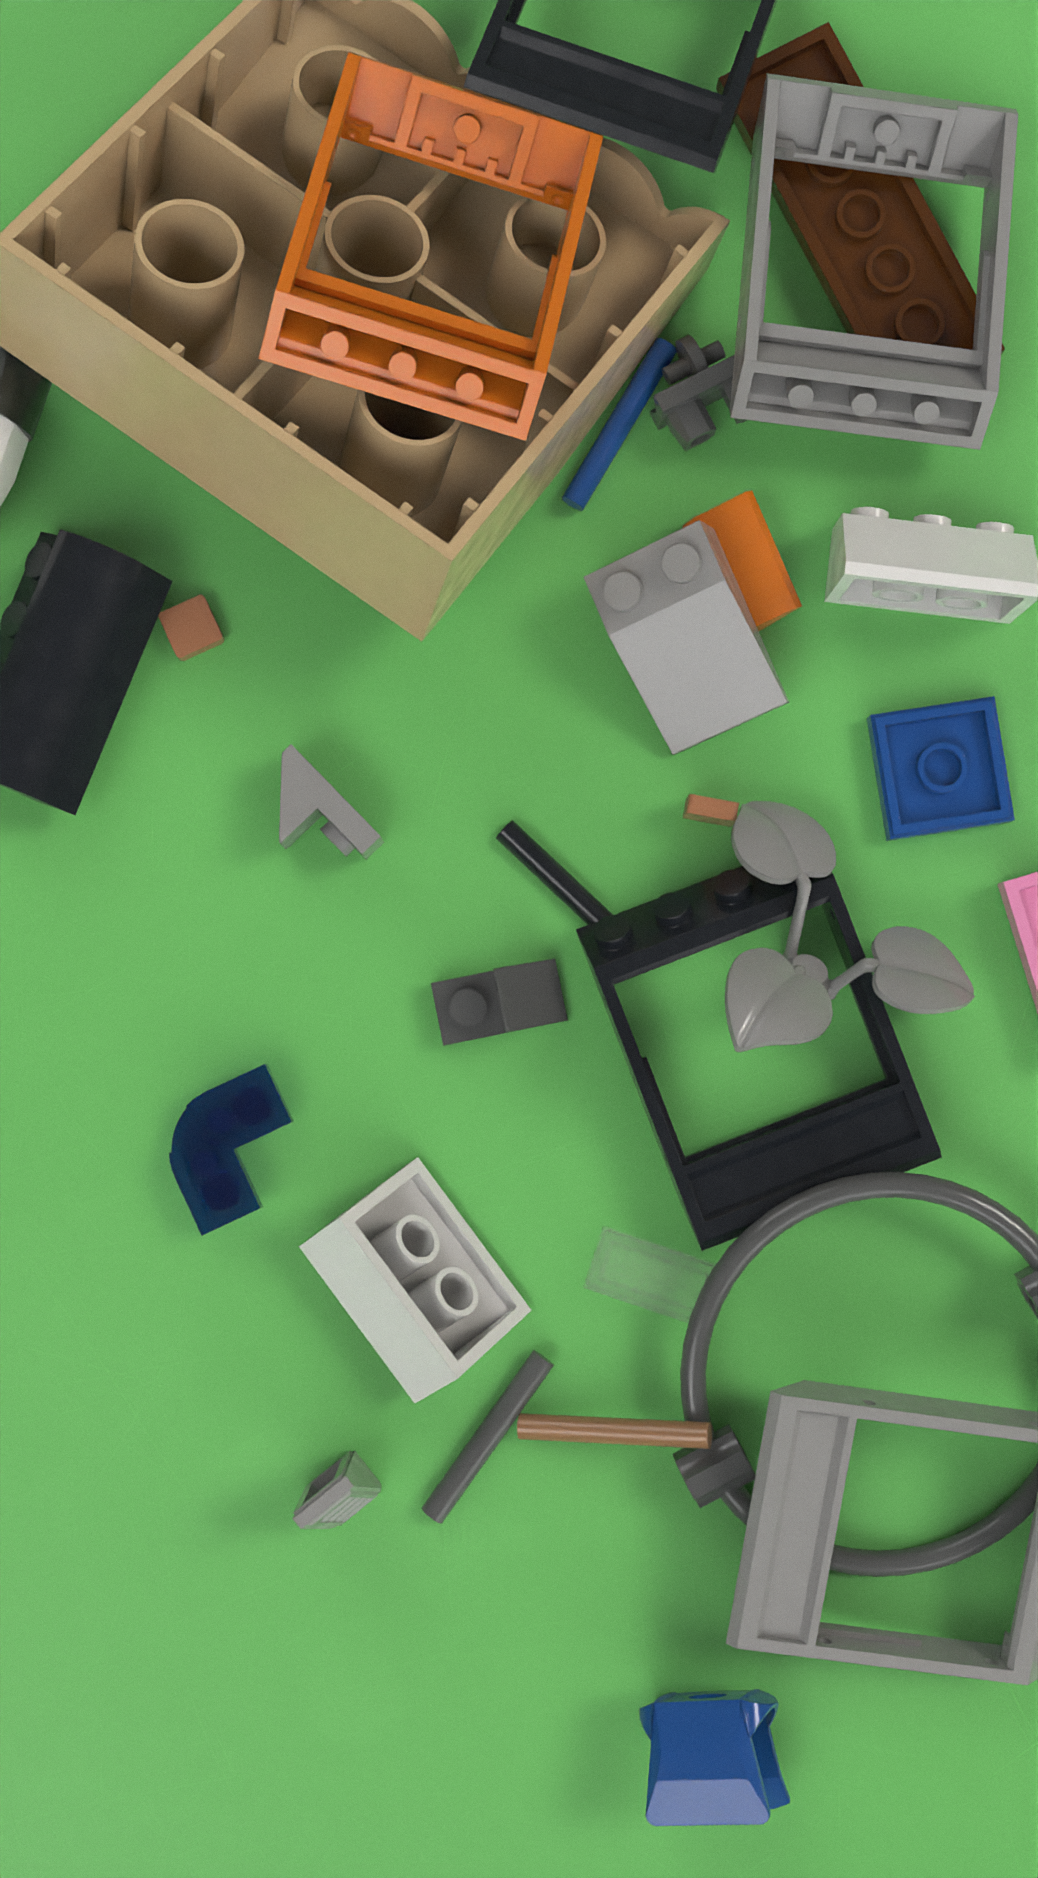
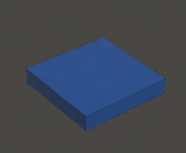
[866,696,1015,841]

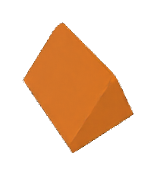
[683,490,802,631]

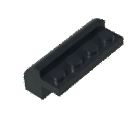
[0,530,173,815]

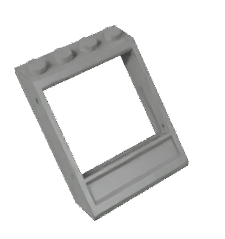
[730,73,1018,450]
[726,1380,1038,1685]

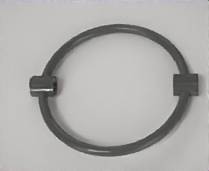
[673,1172,1038,1577]

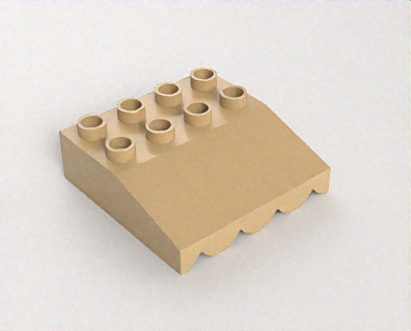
[0,0,730,642]

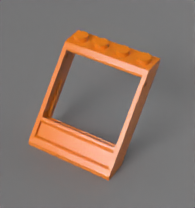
[258,51,603,441]

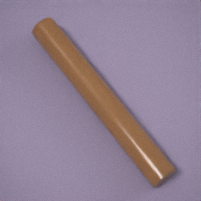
[517,1413,712,1449]

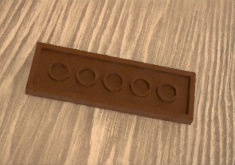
[716,22,1005,355]

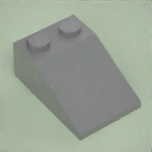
[583,520,789,755]

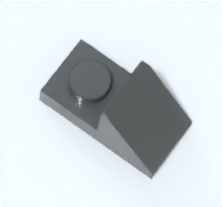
[431,959,568,1046]

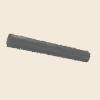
[421,1350,554,1524]

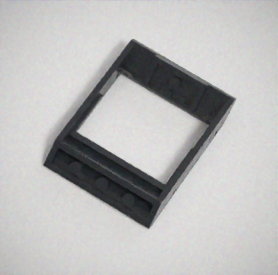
[464,0,777,173]
[576,866,942,1251]

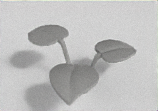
[725,801,975,1052]

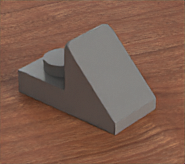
[279,744,384,860]

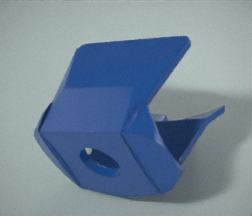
[639,1689,790,1826]

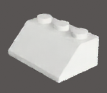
[824,507,1038,624]
[299,1157,532,1403]

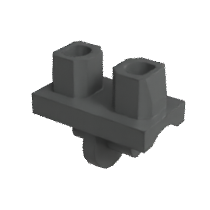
[650,334,747,451]

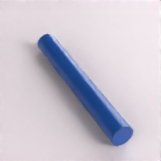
[562,338,677,511]

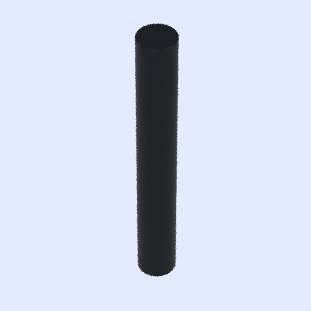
[496,820,613,925]

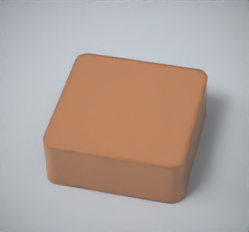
[158,595,225,661]
[683,794,739,827]

